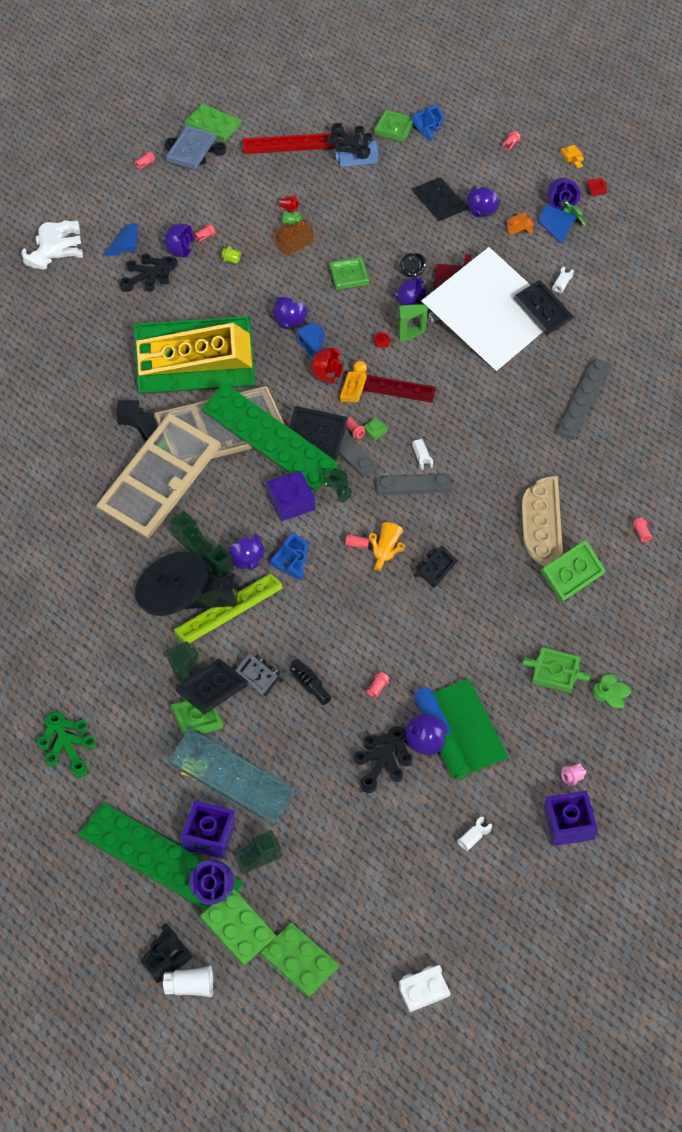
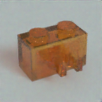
[276,220,314,257]

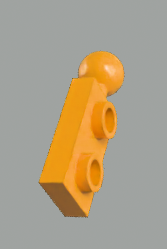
[340,361,367,402]

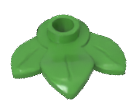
[563,200,586,226]
[593,674,631,709]

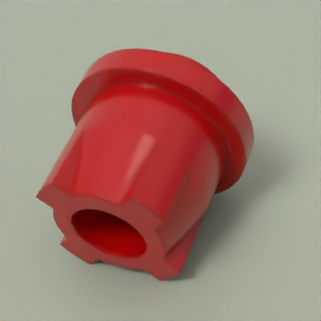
[279,196,299,212]

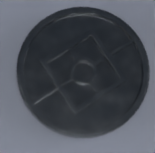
[135,552,209,616]

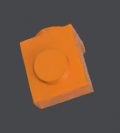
[507,212,534,234]

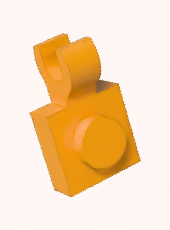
[560,144,584,168]

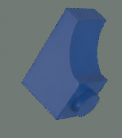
[297,322,325,358]

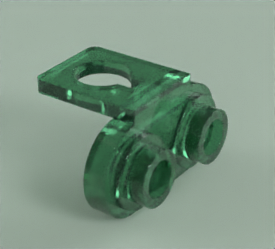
[323,468,352,502]

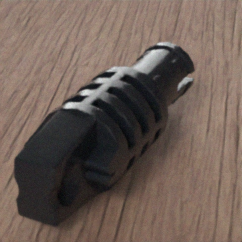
[290,659,332,705]

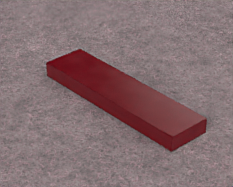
[363,375,436,403]

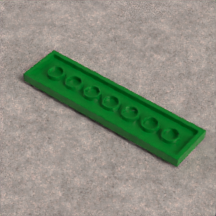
[201,382,339,492]
[78,802,244,911]

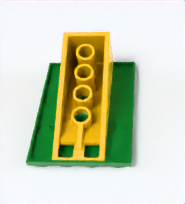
[134,316,256,394]

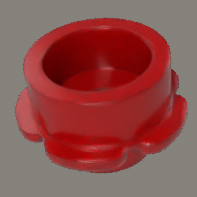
[374,332,391,348]

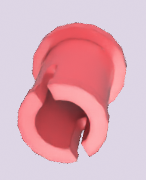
[502,131,520,151]
[134,152,155,170]
[193,224,215,243]
[346,417,365,439]
[633,518,652,542]
[345,533,369,550]
[366,672,389,698]

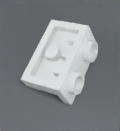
[399,965,451,1013]

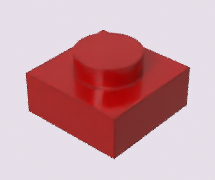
[586,178,607,196]

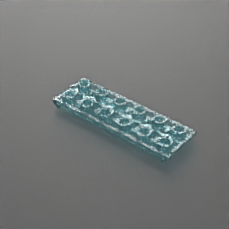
[168,728,296,825]

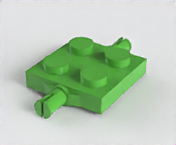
[523,647,591,693]

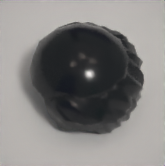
[399,253,426,278]

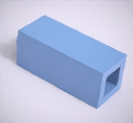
[335,141,378,167]

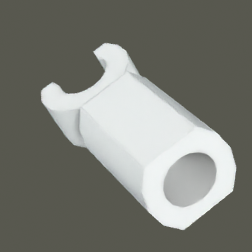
[552,267,574,293]
[412,439,433,470]
[457,817,492,851]

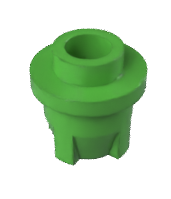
[282,211,302,228]

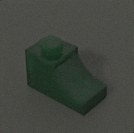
[166,641,199,683]
[234,830,281,875]

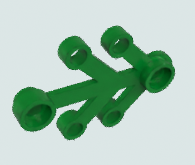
[37,711,96,778]

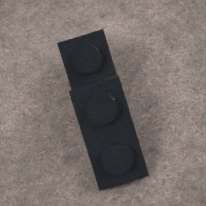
[116,400,163,446]

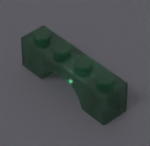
[169,511,234,577]

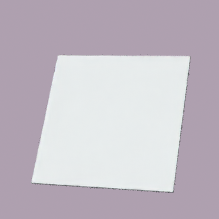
[421,247,543,371]

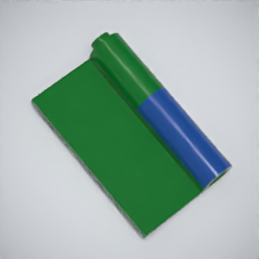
[413,678,509,780]

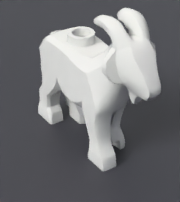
[21,221,83,269]

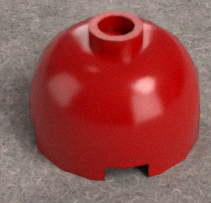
[310,348,343,384]

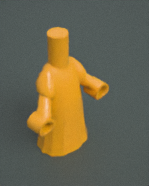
[369,522,405,571]

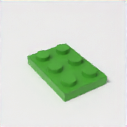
[185,104,242,142]
[540,540,606,602]
[200,888,277,967]
[261,923,339,998]

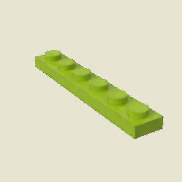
[174,573,283,646]

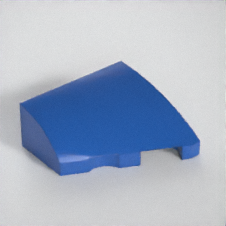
[410,104,444,141]
[538,205,576,244]
[105,223,138,256]
[269,532,309,581]

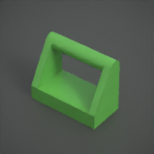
[398,305,428,341]

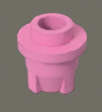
[561,763,586,786]

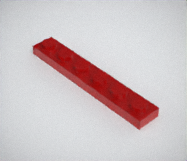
[242,133,338,154]

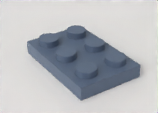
[166,126,216,170]

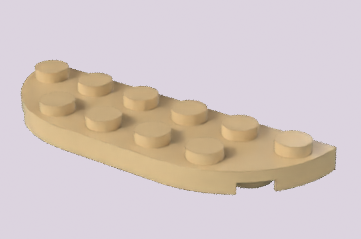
[522,476,563,567]

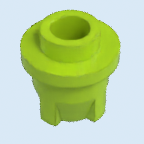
[221,246,241,264]

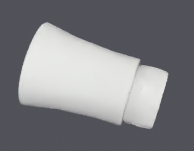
[163,965,213,997]

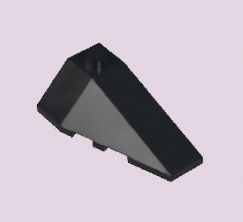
[185,576,240,609]

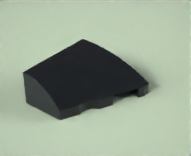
[141,923,193,984]

